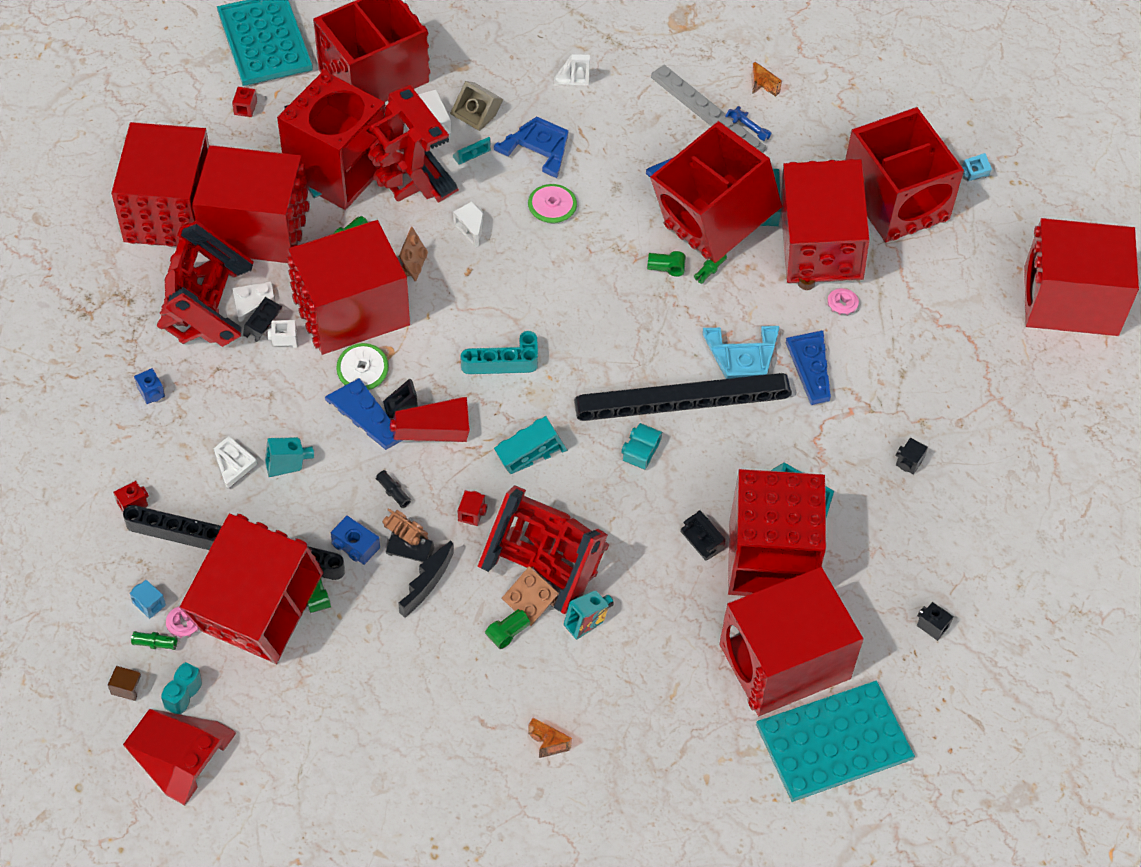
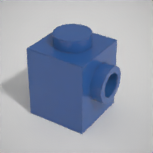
[134,368,165,404]

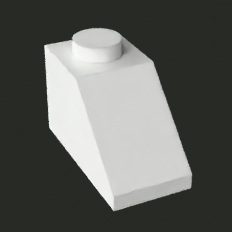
[453,202,484,248]

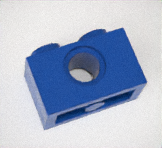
[330,515,380,565]

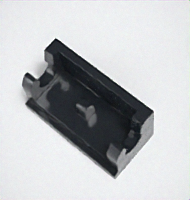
[243,297,282,342]
[680,510,726,561]
[386,532,435,563]

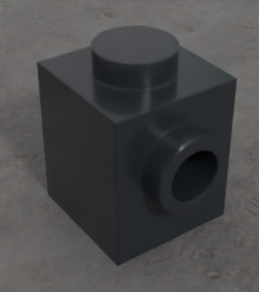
[895,437,928,475]
[917,602,954,641]

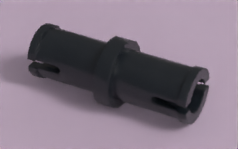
[375,470,411,508]

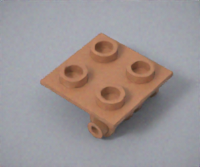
[399,227,428,281]
[382,508,429,546]
[501,566,559,626]

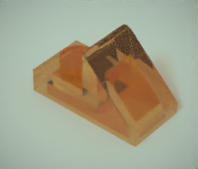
[751,62,782,97]
[528,718,572,758]

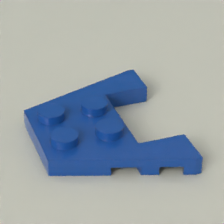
[494,116,569,178]

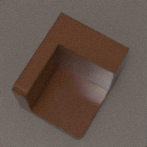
[108,666,141,701]

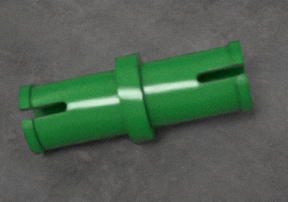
[694,255,727,284]
[131,631,178,650]

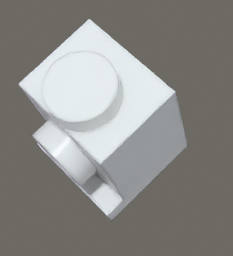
[268,320,297,348]

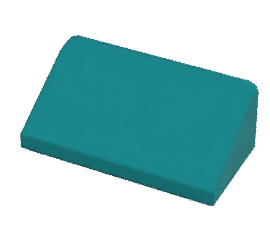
[453,137,491,165]

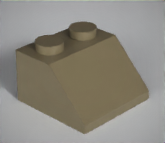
[450,81,504,131]

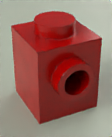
[232,87,257,117]
[113,480,149,512]
[457,490,488,526]

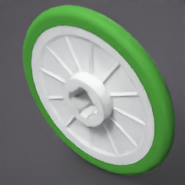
[336,343,389,390]

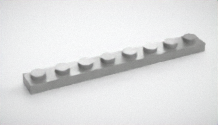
[651,65,766,153]

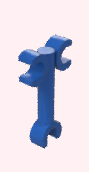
[725,106,772,141]

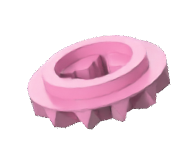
[828,288,859,315]
[166,606,198,638]

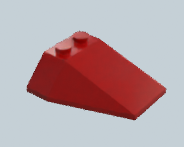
[123,709,236,806]

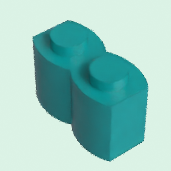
[621,423,662,470]
[161,662,202,714]

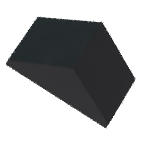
[383,379,418,418]

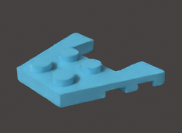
[702,326,779,379]

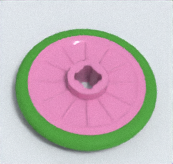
[528,184,577,223]

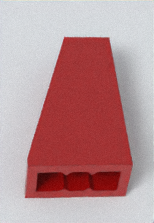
[390,397,470,442]

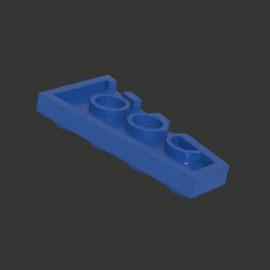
[785,330,831,405]
[325,378,403,450]

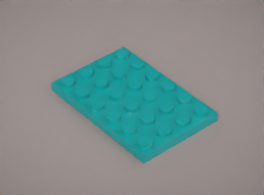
[217,0,313,86]
[756,680,915,802]

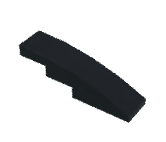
[398,540,454,618]

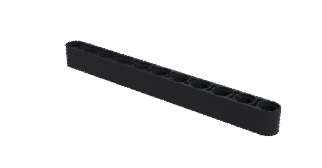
[574,373,792,421]
[123,505,345,580]

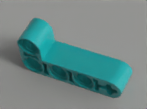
[460,331,538,375]

